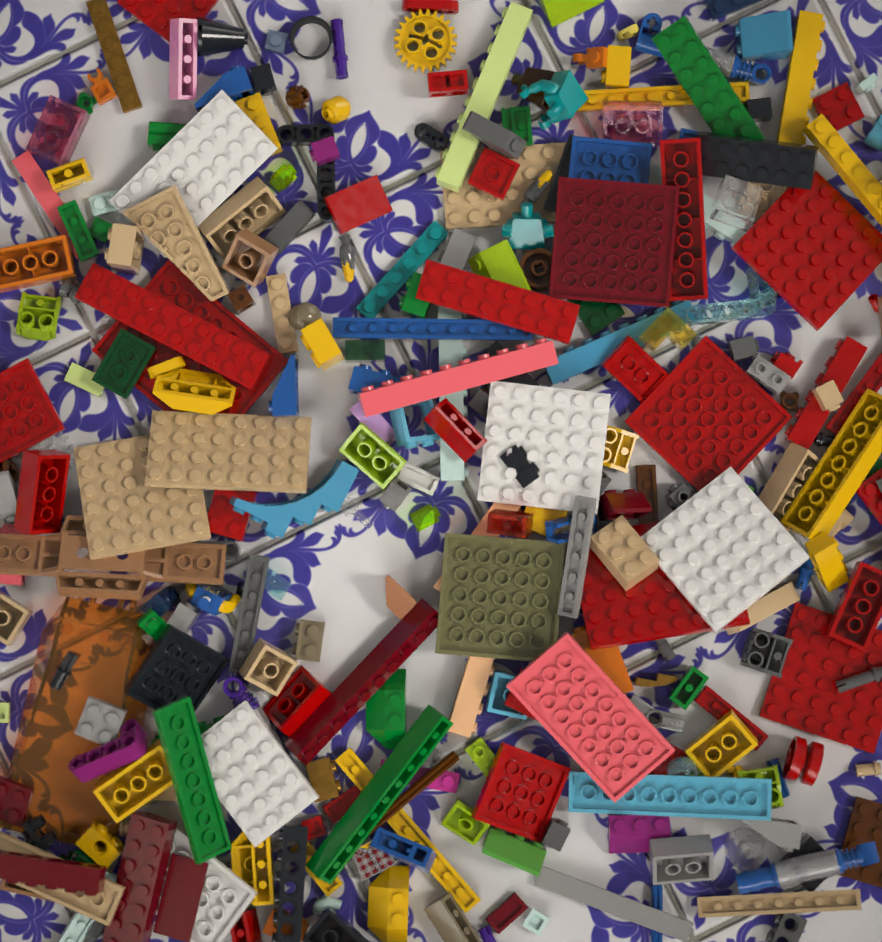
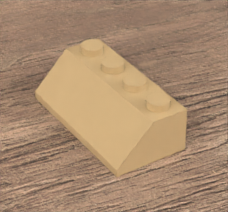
[198,176,286,260]
[758,442,821,532]

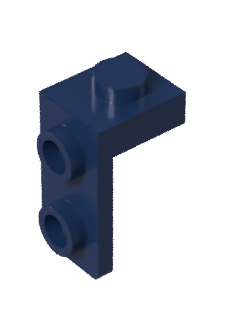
[140,586,181,616]

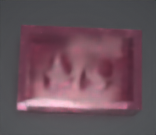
[26,95,90,166]
[601,101,664,146]

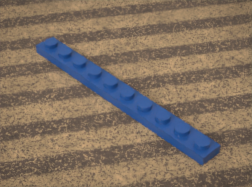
[332,317,532,341]

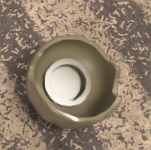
[289,302,321,330]

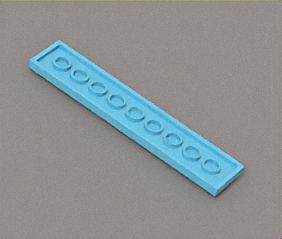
[568,771,772,821]

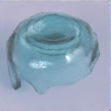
[666,757,698,776]

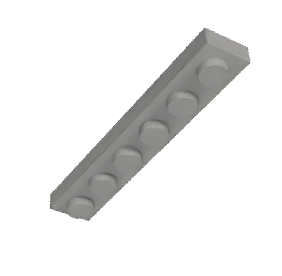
[557,495,597,619]

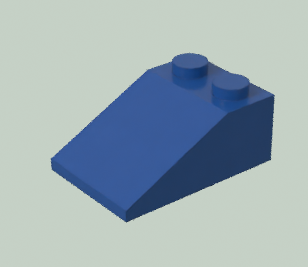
[194,65,254,113]
[268,355,299,417]

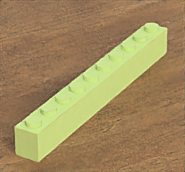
[434,2,533,193]

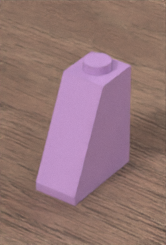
[349,401,396,446]

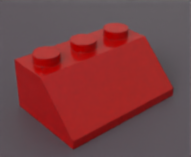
[262,665,331,737]

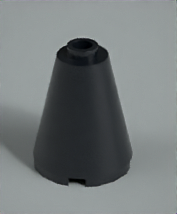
[196,16,248,57]

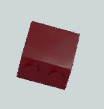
[598,489,652,521]

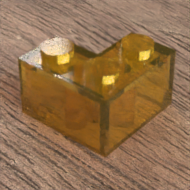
[638,307,697,352]

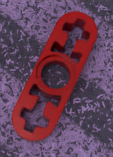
[402,0,459,14]

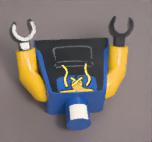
[185,582,243,616]

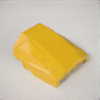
[603,425,639,473]

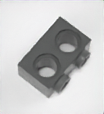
[765,913,807,942]

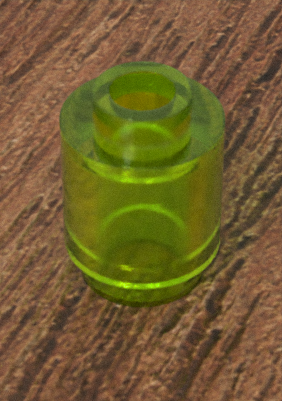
[268,164,298,193]

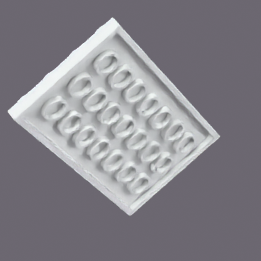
[109,90,278,258]

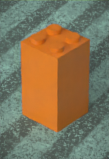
[570,625,634,694]

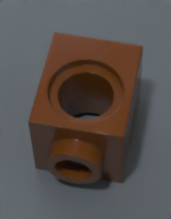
[227,284,256,314]

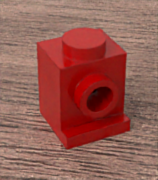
[770,351,803,380]

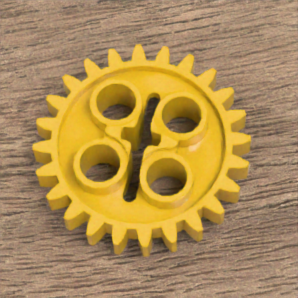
[394,9,457,74]

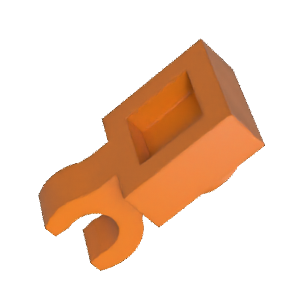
[572,46,608,69]

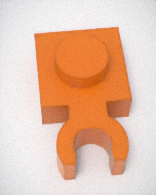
[87,68,117,106]

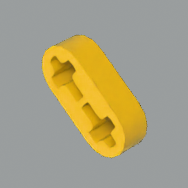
[147,356,186,379]

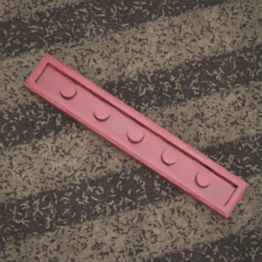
[12,150,79,259]

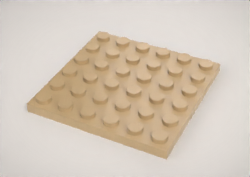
[74,434,211,560]

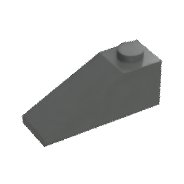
[462,111,527,159]

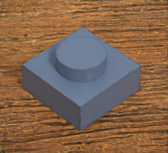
[264,30,288,54]

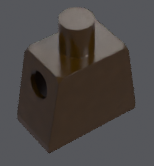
[511,67,555,112]

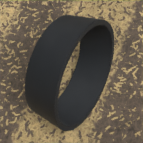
[289,16,333,60]

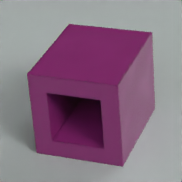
[309,136,341,166]

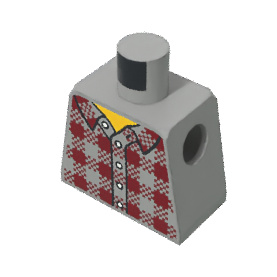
[354,835,397,881]

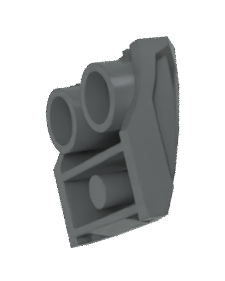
[740,627,793,678]

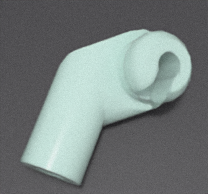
[313,896,342,915]

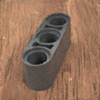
[264,200,316,256]

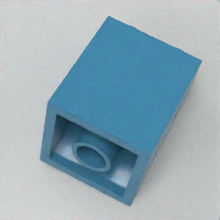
[734,10,793,62]

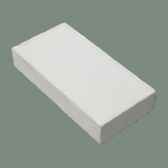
[397,463,440,496]

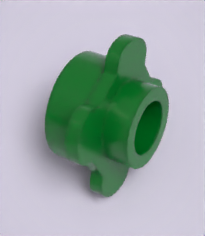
[74,92,97,115]

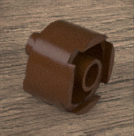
[519,248,552,291]

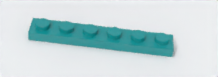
[356,221,449,318]

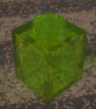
[409,503,441,533]

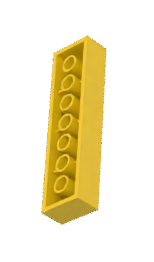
[780,388,882,540]

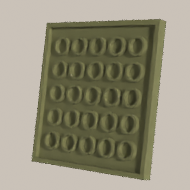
[435,533,565,661]

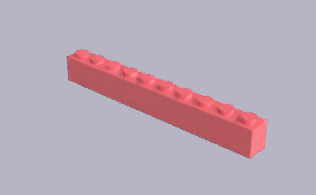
[358,337,559,417]

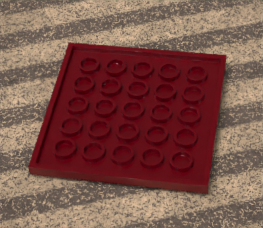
[549,177,680,307]

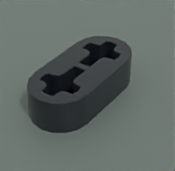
[414,123,448,153]

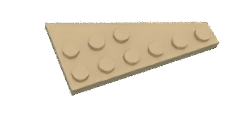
[122,185,230,302]

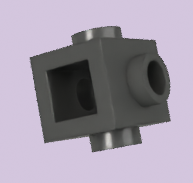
[665,483,695,511]

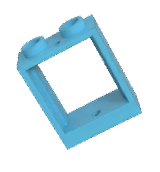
[389,399,441,449]

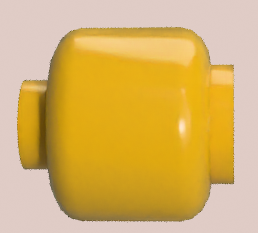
[321,95,351,124]

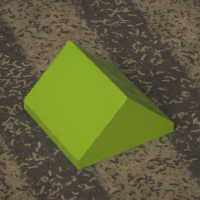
[441,798,490,846]

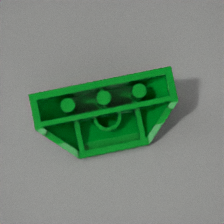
[366,669,407,749]

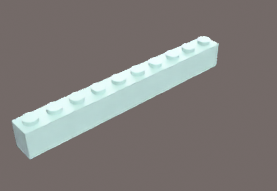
[438,306,468,481]

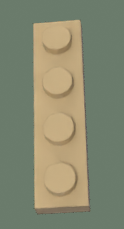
[266,273,299,354]

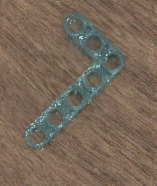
[679,265,776,326]

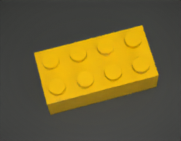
[93,739,173,823]

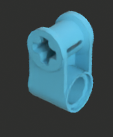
[864,114,882,152]

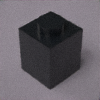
[250,63,277,96]
[744,97,773,122]

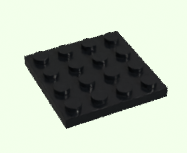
[123,624,230,712]

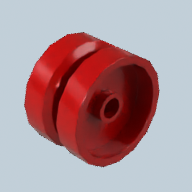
[783,736,824,786]

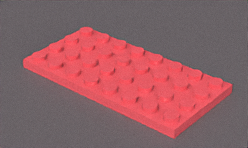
[506,632,675,803]

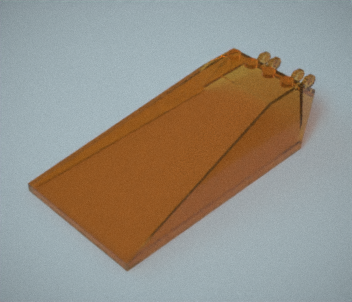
[0,596,155,847]

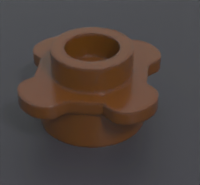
[779,391,799,412]

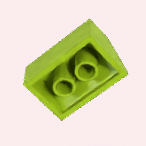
[538,0,604,28]
[468,239,532,291]
[339,422,407,490]

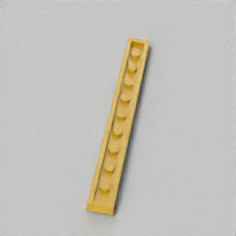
[576,81,750,112]
[335,747,481,913]

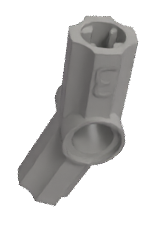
[629,694,685,733]

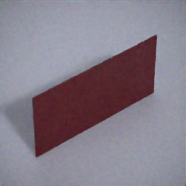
[153,853,209,942]

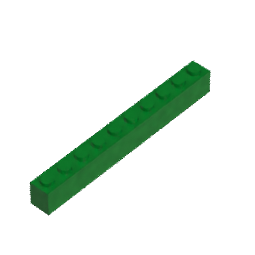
[306,704,454,885]

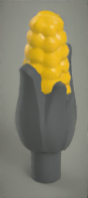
[519,170,553,207]
[339,235,355,282]

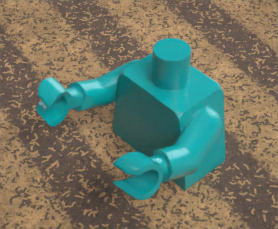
[519,70,588,129]
[501,202,554,249]

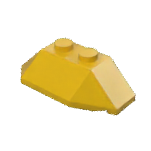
[153,369,236,415]
[231,831,275,906]
[367,865,410,942]

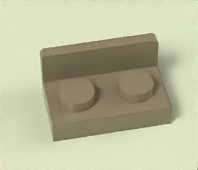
[292,619,325,662]

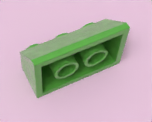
[481,826,547,876]

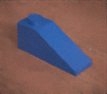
[370,827,437,873]

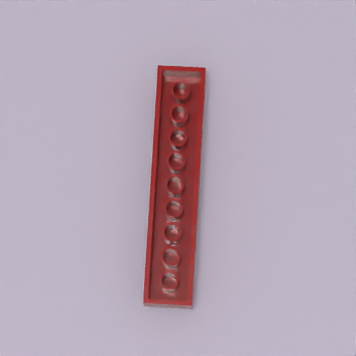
[74,262,272,392]

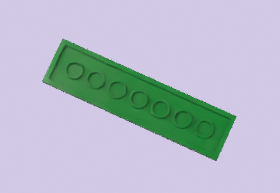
[651,15,766,140]
[153,696,232,864]

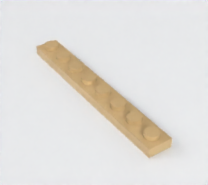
[697,889,862,918]

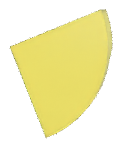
[617,23,639,41]

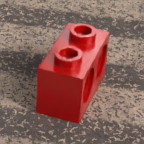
[427,69,469,98]

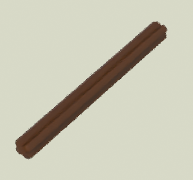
[369,751,459,835]

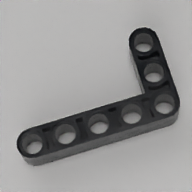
[277,124,336,223]

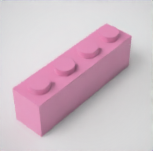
[169,18,198,100]

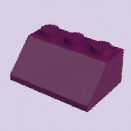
[607,814,670,854]

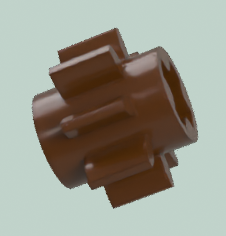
[285,85,310,110]

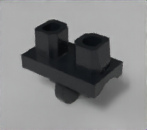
[22,814,58,852]

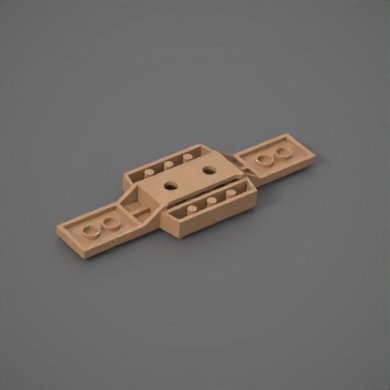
[0,515,227,600]

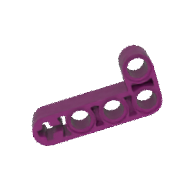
[68,719,147,782]

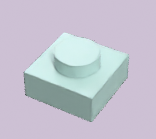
[855,73,879,95]
[522,907,549,936]

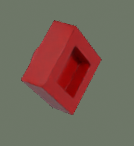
[301,815,327,841]

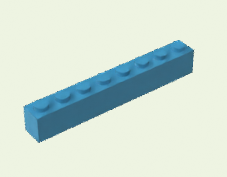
[544,300,699,386]

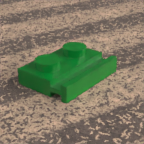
[501,106,533,146]

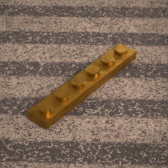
[86,0,143,114]

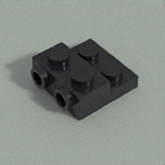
[499,445,540,489]

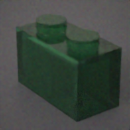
[345,340,386,363]

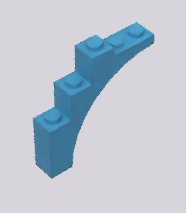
[229,459,359,539]

